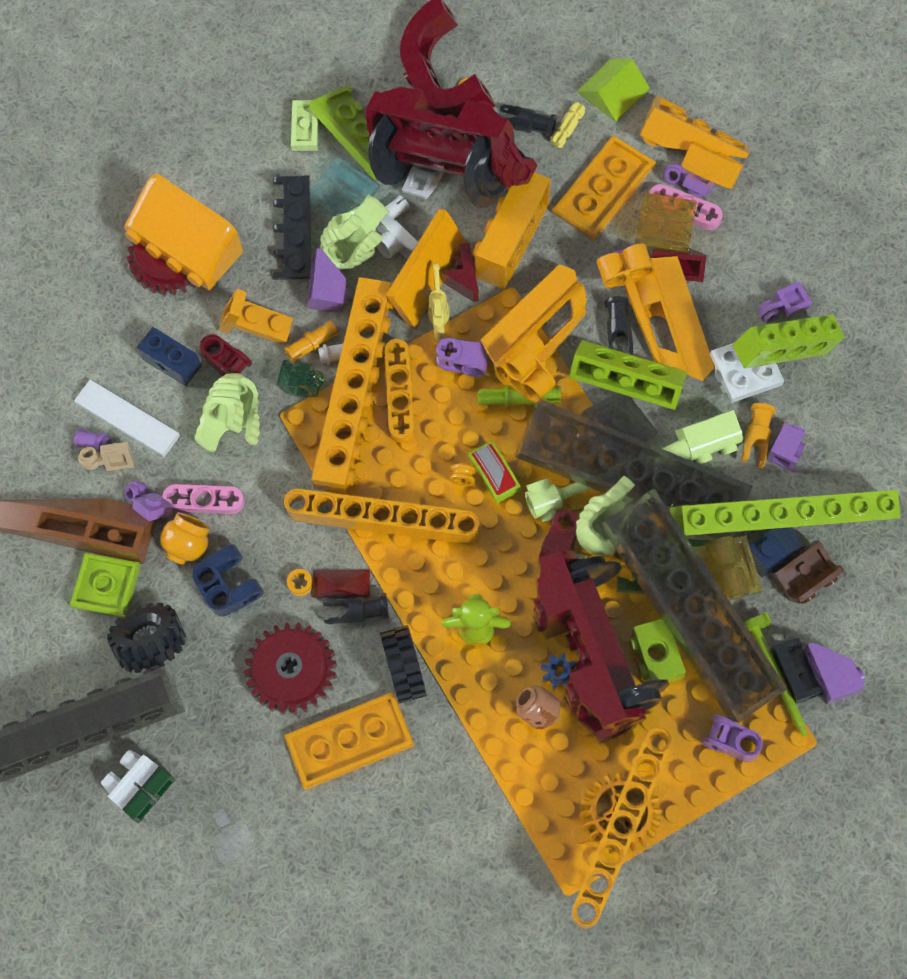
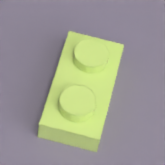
[291,100,319,151]

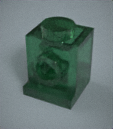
[276,360,323,397]

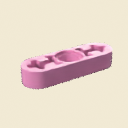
[648,184,723,230]
[162,484,245,514]

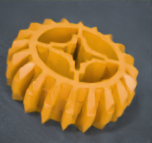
[580,772,662,854]

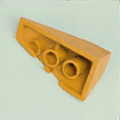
[640,94,749,158]

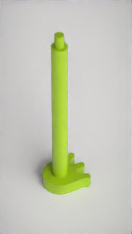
[741,612,808,736]

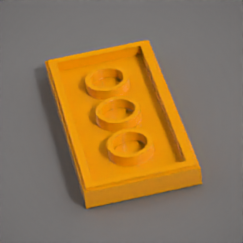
[551,135,656,241]
[386,209,467,328]
[284,691,415,790]

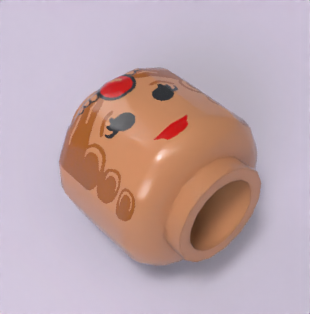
[516,685,560,730]

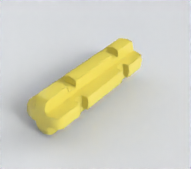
[550,102,585,148]

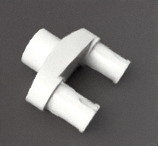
[376,196,419,259]

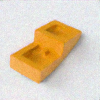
[681,142,744,189]

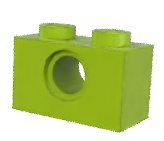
[629,617,686,683]

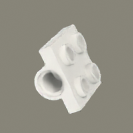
[710,343,784,403]

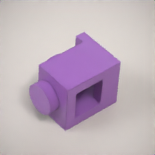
[767,423,806,472]

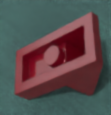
[442,243,479,302]

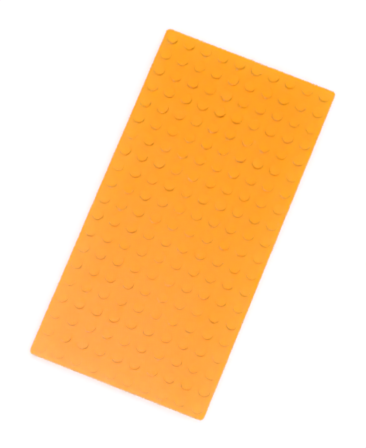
[280,287,817,896]

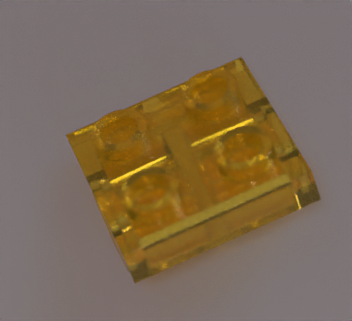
[635,193,697,252]
[689,536,763,606]

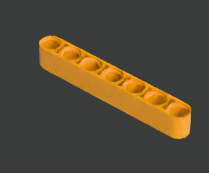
[284,489,479,544]
[571,726,673,929]

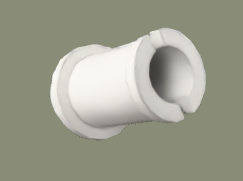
[318,343,343,365]

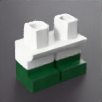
[101,750,176,824]

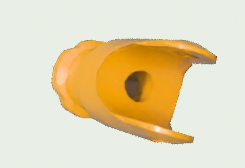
[741,403,776,469]

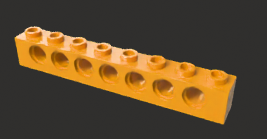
[312,277,394,494]

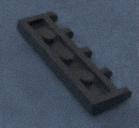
[273,175,311,280]

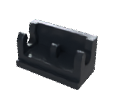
[771,638,824,704]

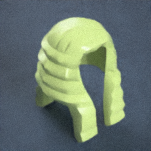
[320,195,390,270]
[195,373,260,453]
[576,475,655,556]

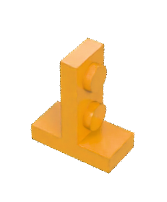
[218,289,293,344]

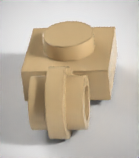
[78,442,134,471]

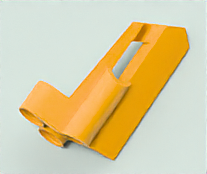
[596,243,715,381]
[480,264,586,403]

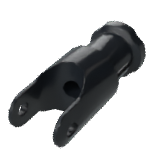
[500,104,557,137]
[604,296,633,355]
[323,593,389,625]

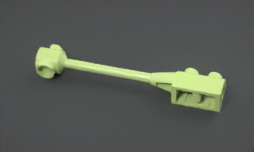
[525,410,743,522]

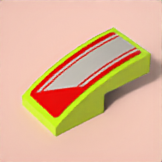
[467,441,522,503]

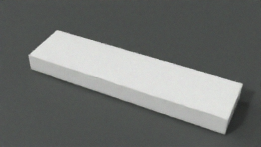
[74,380,180,457]

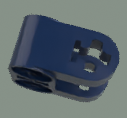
[192,544,264,616]

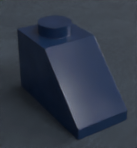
[744,527,807,578]

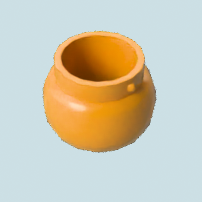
[160,512,210,565]

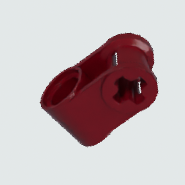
[200,334,252,376]
[539,509,578,558]

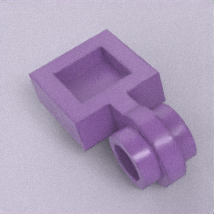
[664,163,716,197]
[758,281,813,323]
[125,481,173,521]

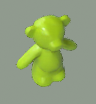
[442,594,511,644]

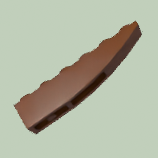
[0,498,158,564]

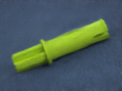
[478,386,561,407]

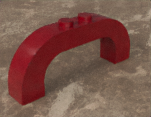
[400,0,496,118]

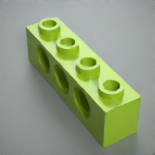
[732,314,845,369]
[569,340,687,410]

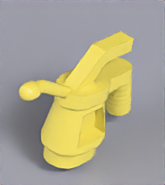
[428,263,450,341]

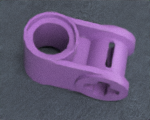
[436,338,489,377]
[701,715,763,762]

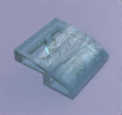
[311,156,380,218]

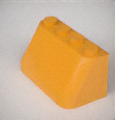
[124,173,243,291]

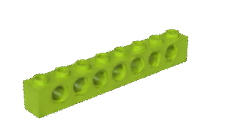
[669,490,901,537]

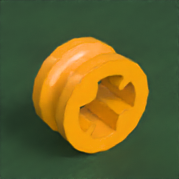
[450,464,476,486]
[286,569,313,596]

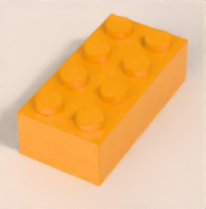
[473,172,551,290]

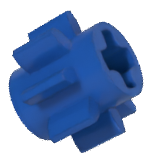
[541,653,576,691]

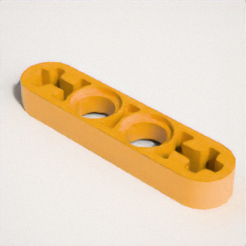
[384,339,415,443]

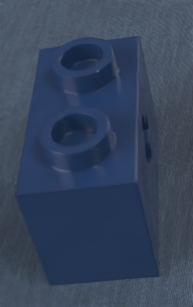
[137,327,202,386]

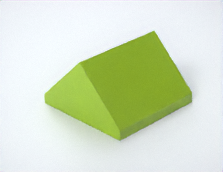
[577,58,650,122]

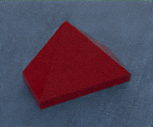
[652,245,707,282]
[313,569,370,598]

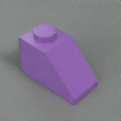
[307,248,349,312]
[804,642,865,704]

